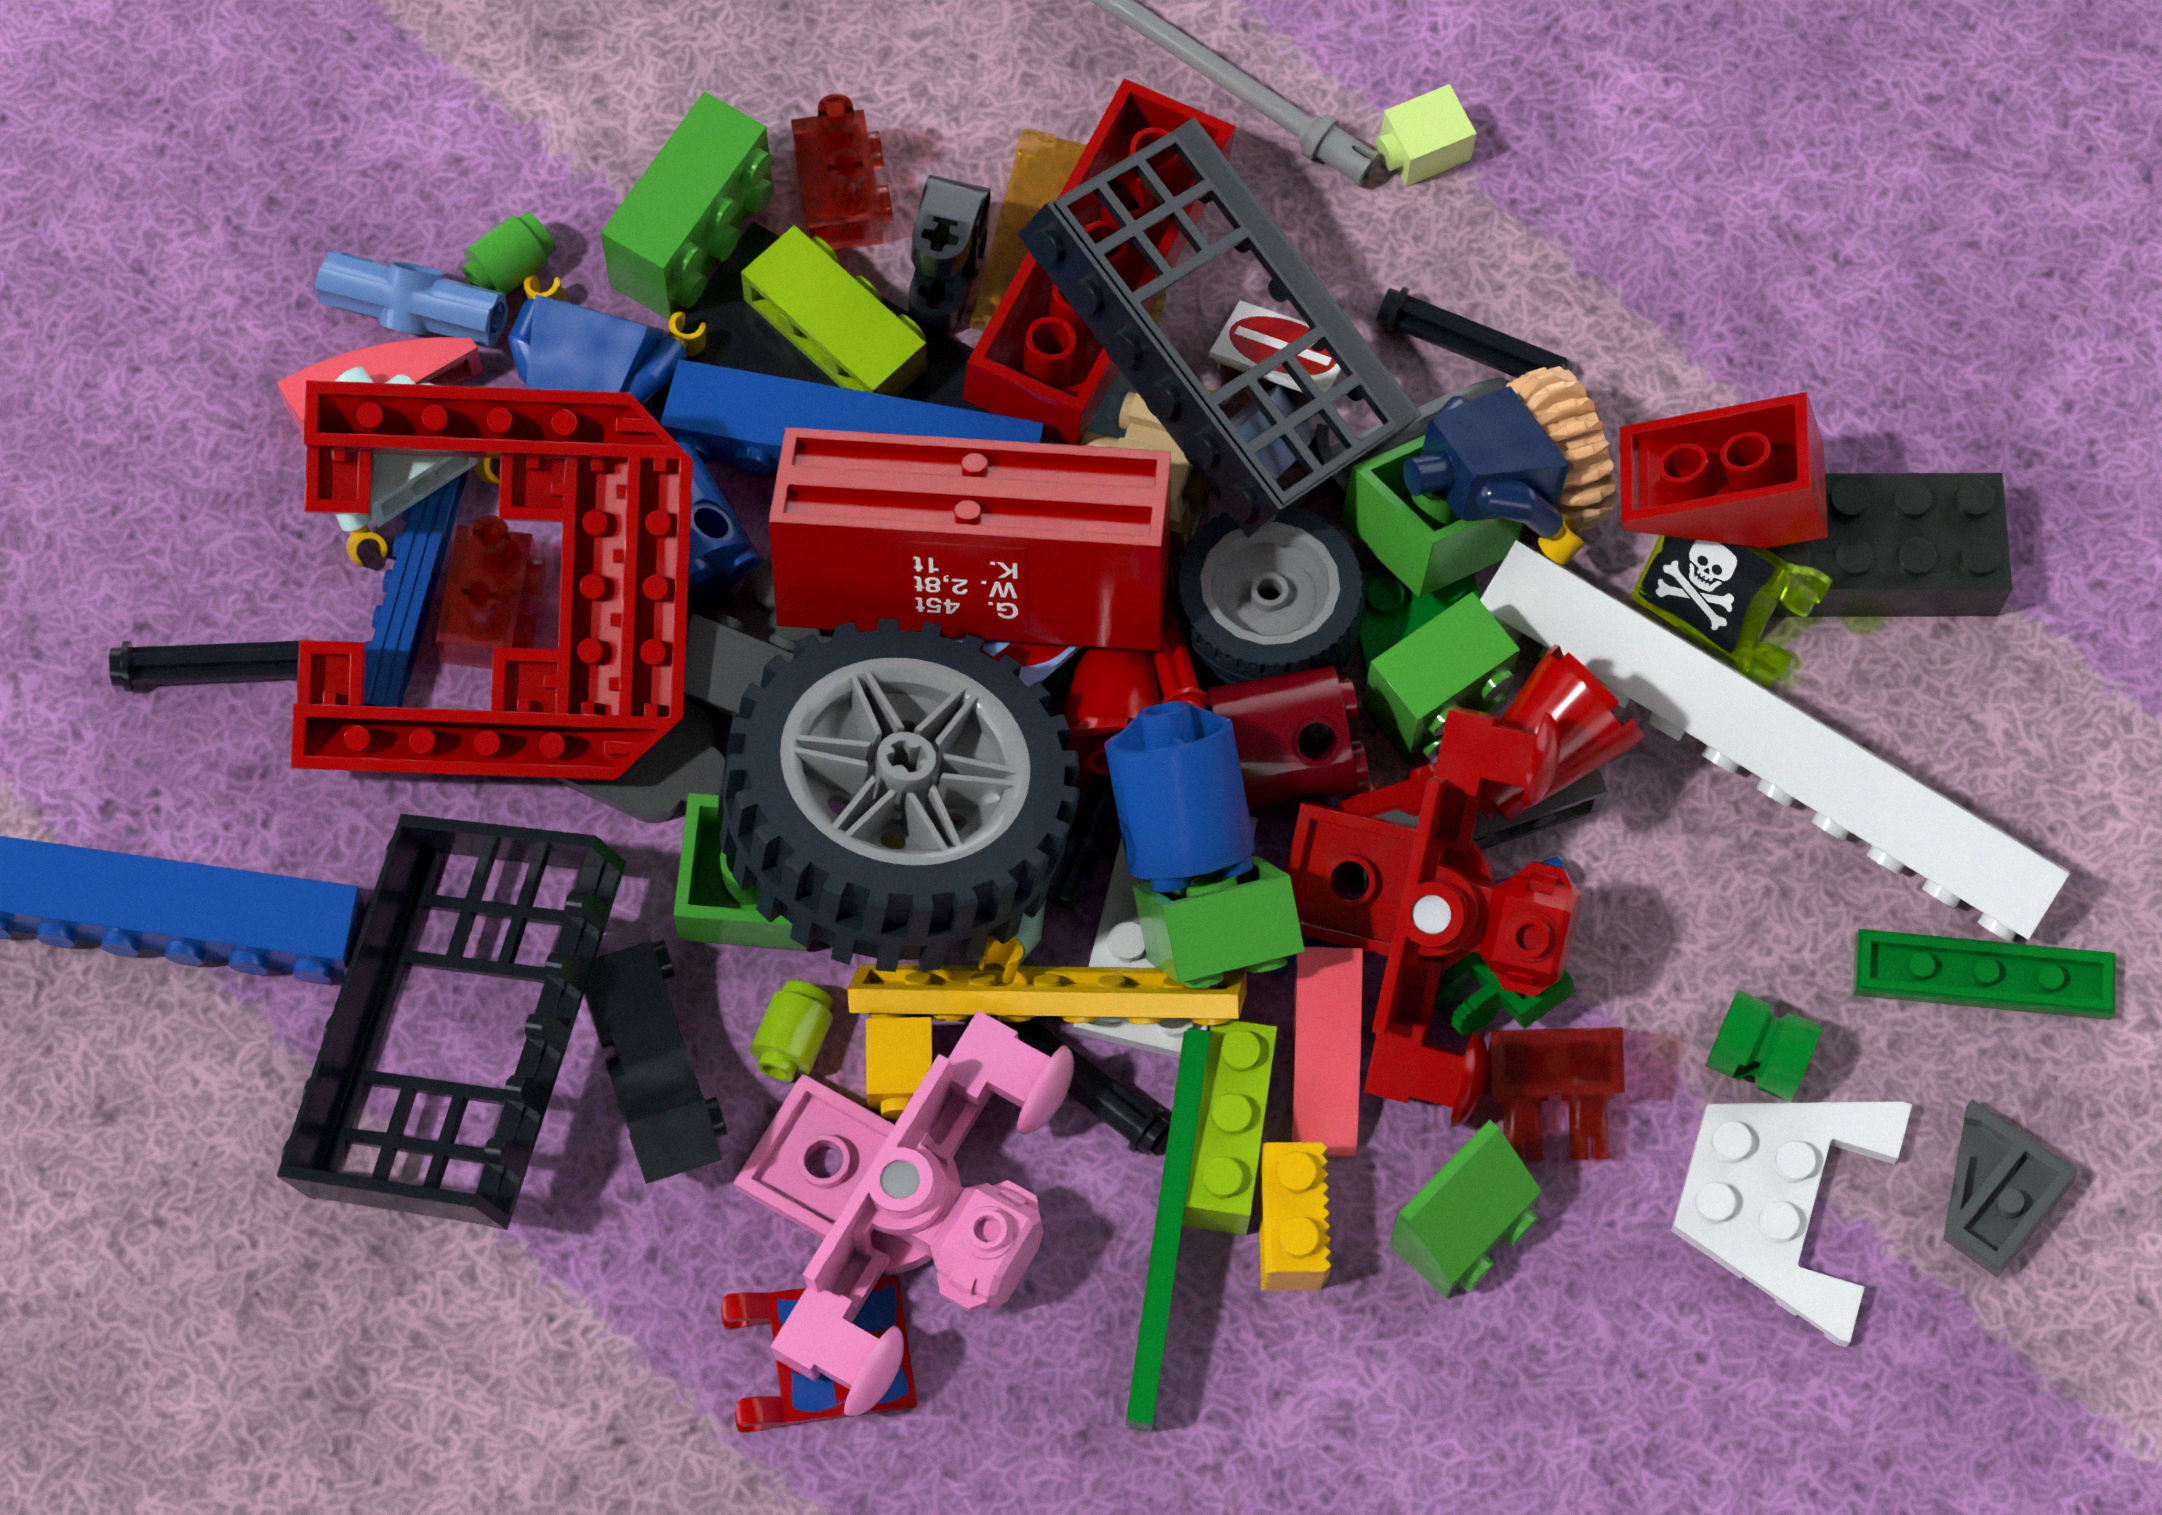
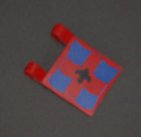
[720,1276,917,1434]

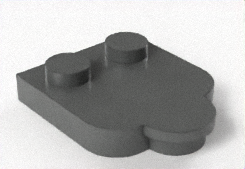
[554,700,725,823]

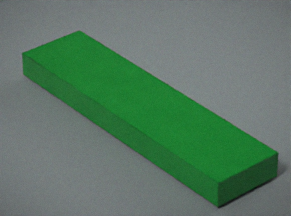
[1853,929,2116,1020]

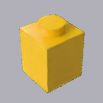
[866,1017,933,1121]

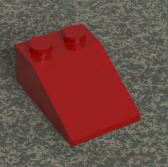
[1620,392,1828,548]

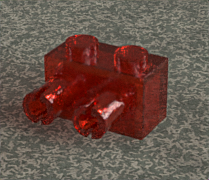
[791,94,893,251]
[435,515,546,669]
[1485,1026,1625,1161]

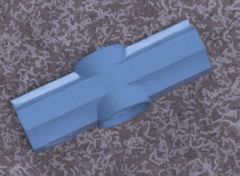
[315,251,509,346]

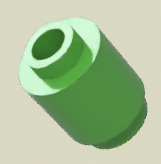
[462,211,557,296]

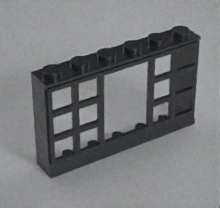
[1017,117,1422,538]
[277,814,627,1230]

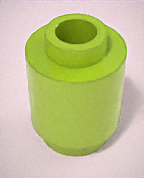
[749,980,833,1082]

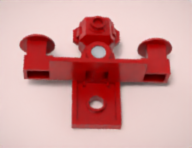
[1285,706,1581,1127]

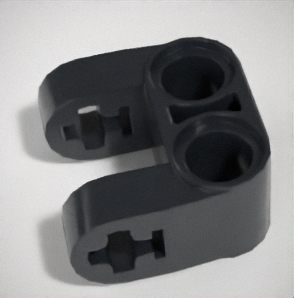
[908,175,991,335]

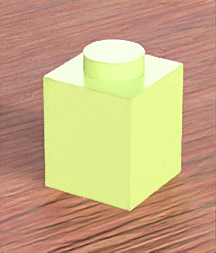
[1376,84,1477,187]

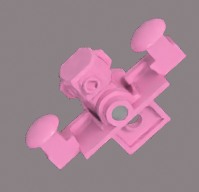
[733,1010,1074,1416]

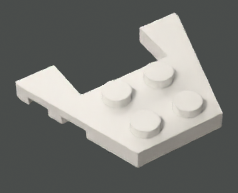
[1671,1101,1912,1347]

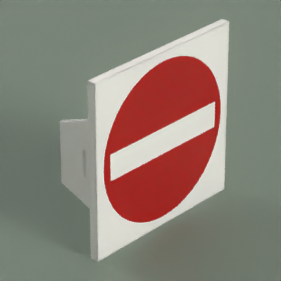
[1208,300,1341,393]

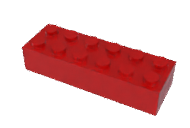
[963,78,1236,445]

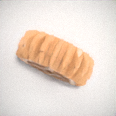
[1506,366,1616,534]

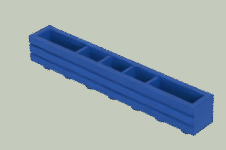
[364,470,468,707]

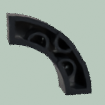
[584,923,728,1184]

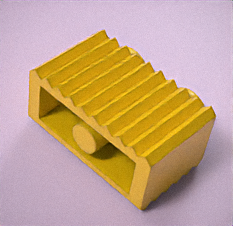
[1257,1142,1332,1290]

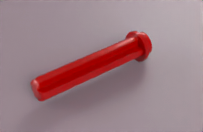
[1151,575,1211,711]

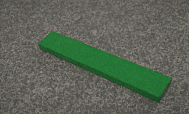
[1126,1028,1211,1433]

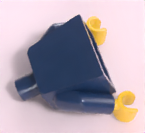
[1403,386,1584,565]

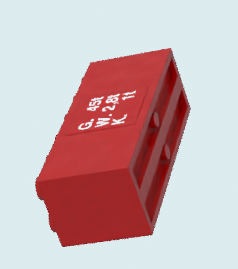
[768,427,1171,651]

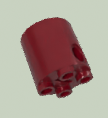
[1208,665,1369,810]

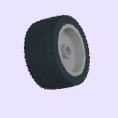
[1173,506,1364,688]

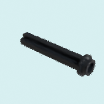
[1376,286,1569,378]
[109,641,299,692]
[993,1015,1170,1155]

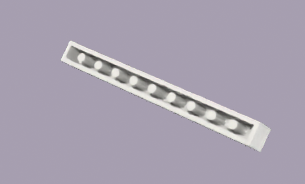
[1480,540,2070,943]

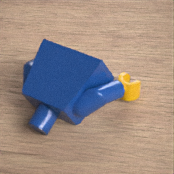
[508,275,706,406]

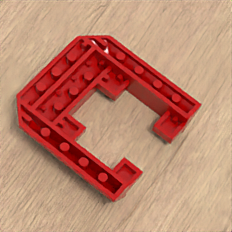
[291,380,693,780]

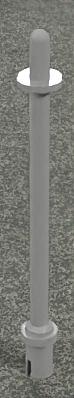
[1089,0,1381,187]

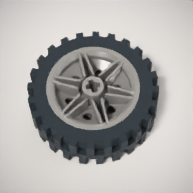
[717,618,1080,972]

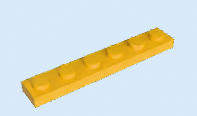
[847,964,1247,1025]

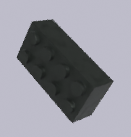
[1748,473,2012,617]

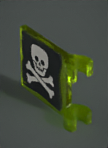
[1630,535,1833,690]

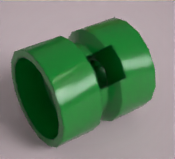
[1705,990,1823,1103]

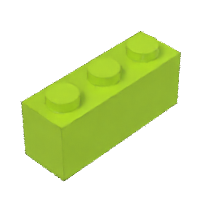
[741,225,927,397]
[1182,1019,1277,1235]

